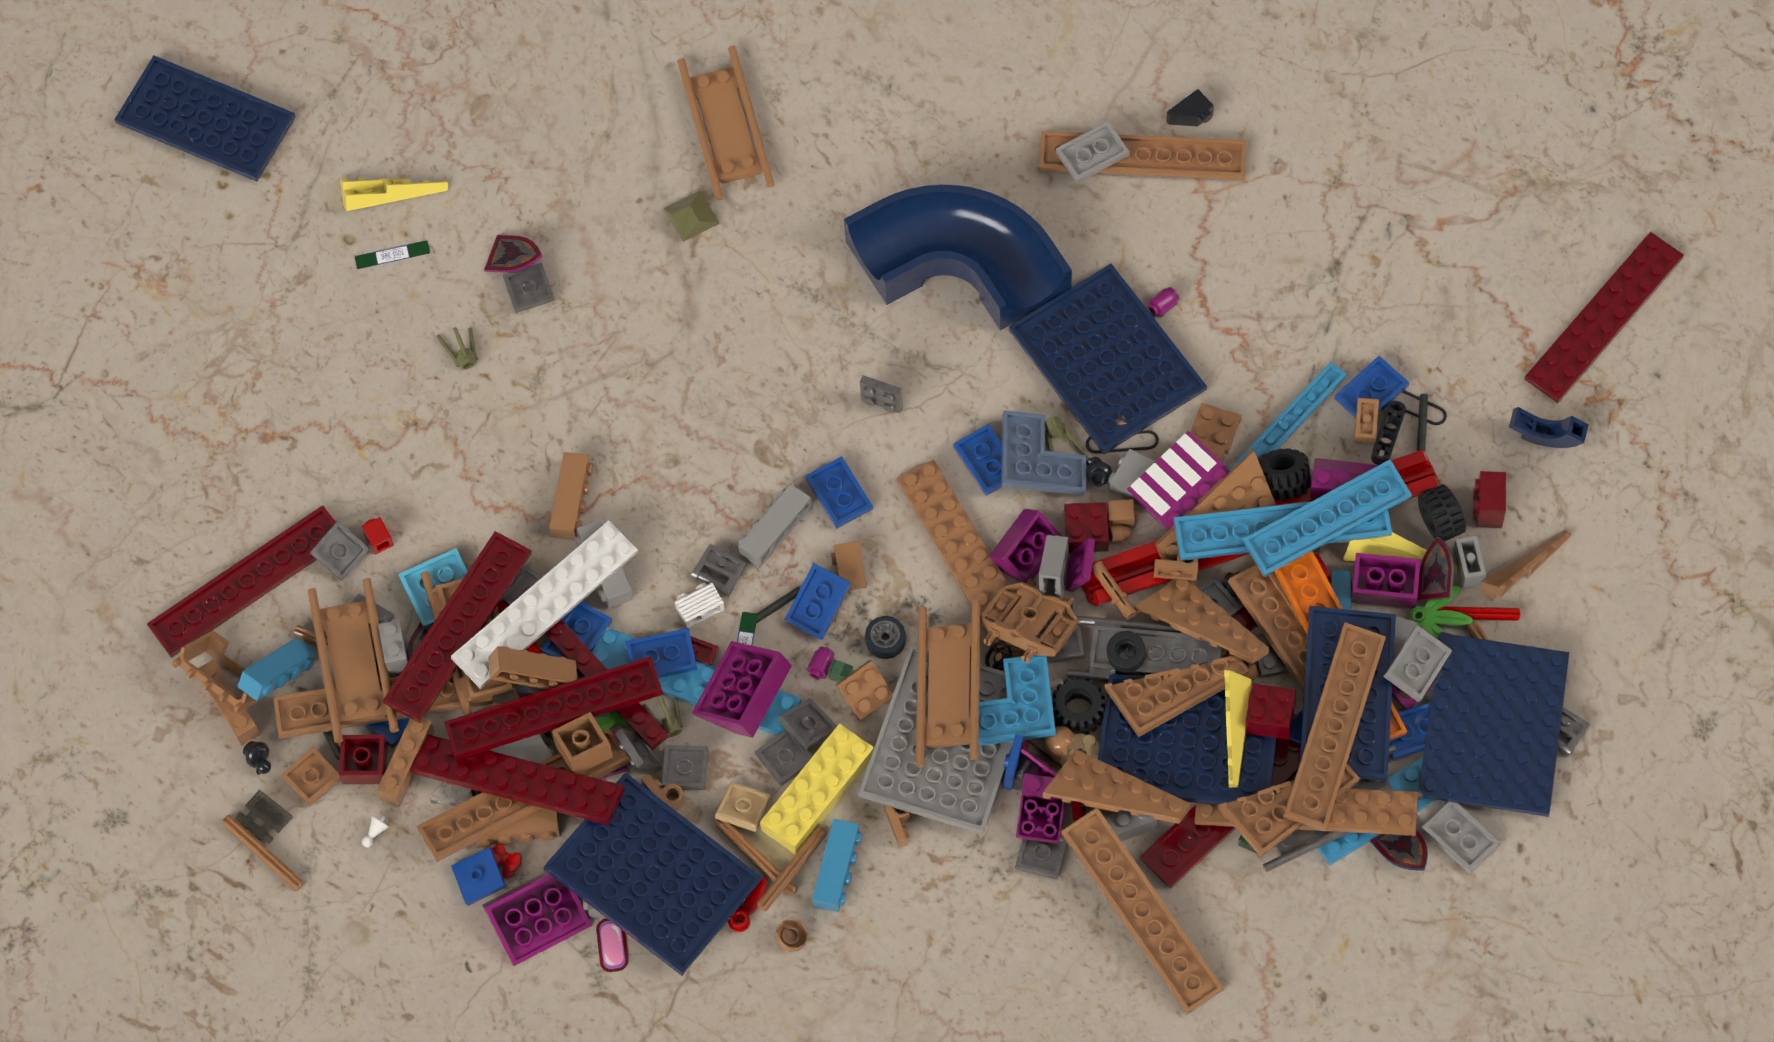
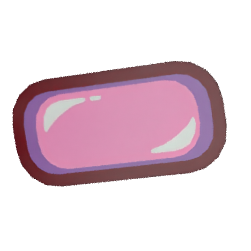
[596,918,628,972]

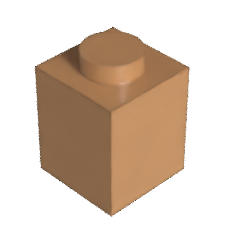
[1107,499,1138,528]

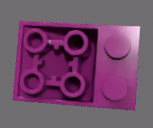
[1016,774,1065,844]

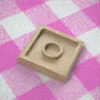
[715,782,772,832]

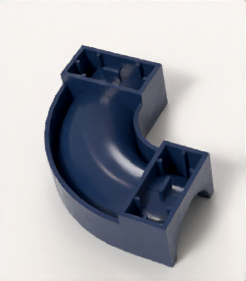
[844,184,1072,331]

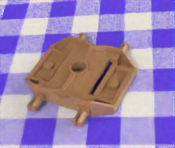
[980,579,1078,663]

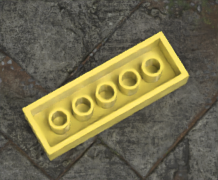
[760,723,874,854]

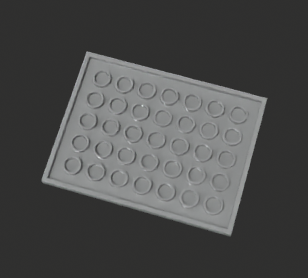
[858,644,1013,834]

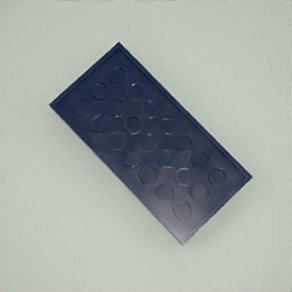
[114,55,296,182]
[1300,606,1396,781]

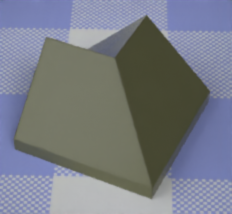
[664,191,719,242]

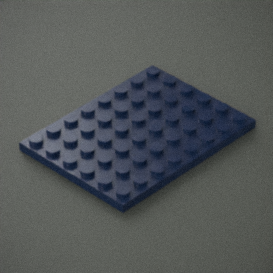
[1009,264,1207,455]
[1419,633,1570,817]
[1098,675,1277,805]
[544,772,763,976]

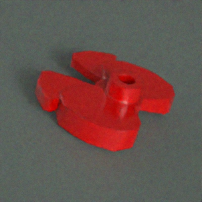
[492,844,522,879]

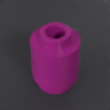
[1148,287,1180,317]
[807,647,835,680]

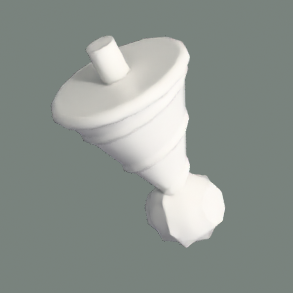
[362,816,389,848]

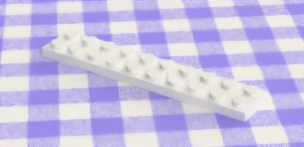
[451,521,638,689]

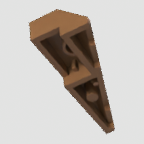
[1479,530,1571,601]

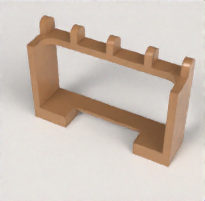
[171,631,272,713]

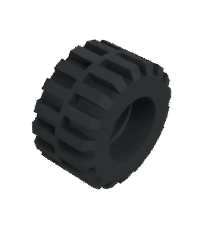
[1258,448,1311,500]
[1418,484,1466,542]
[1052,676,1106,735]

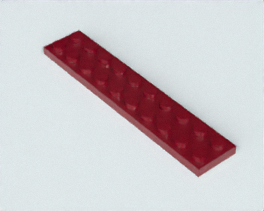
[1524,231,1684,403]
[147,505,336,658]
[383,531,532,723]
[444,656,664,760]
[1140,713,1301,889]
[410,734,625,825]

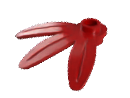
[728,877,768,932]

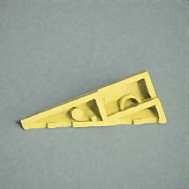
[340,177,448,211]
[1343,532,1458,576]
[1224,670,1252,788]

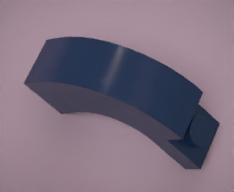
[1509,407,1589,448]

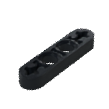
[1371,401,1406,465]

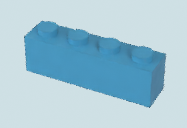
[238,637,316,701]
[812,819,863,912]

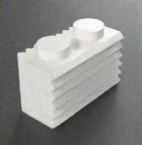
[674,582,725,628]

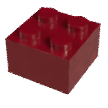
[1473,471,1506,528]
[1064,502,1109,553]
[1245,683,1296,740]
[339,735,388,784]

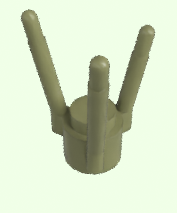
[436,327,478,370]
[1045,416,1088,458]
[642,695,683,738]

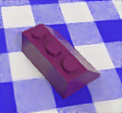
[1310,458,1378,499]
[988,509,1063,583]

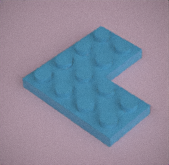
[969,655,1056,746]

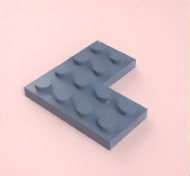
[1001,410,1086,495]

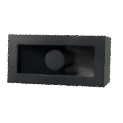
[1166,89,1214,127]

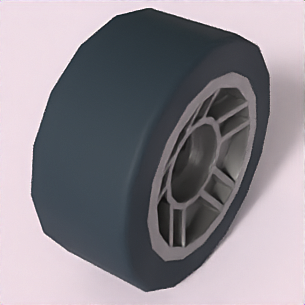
[865,616,906,659]

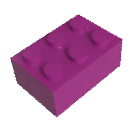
[1351,553,1421,608]

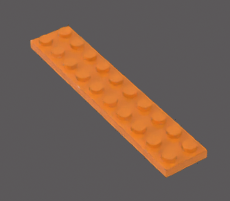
[1274,551,1407,741]

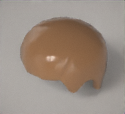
[1043,726,1074,761]
[775,918,809,952]

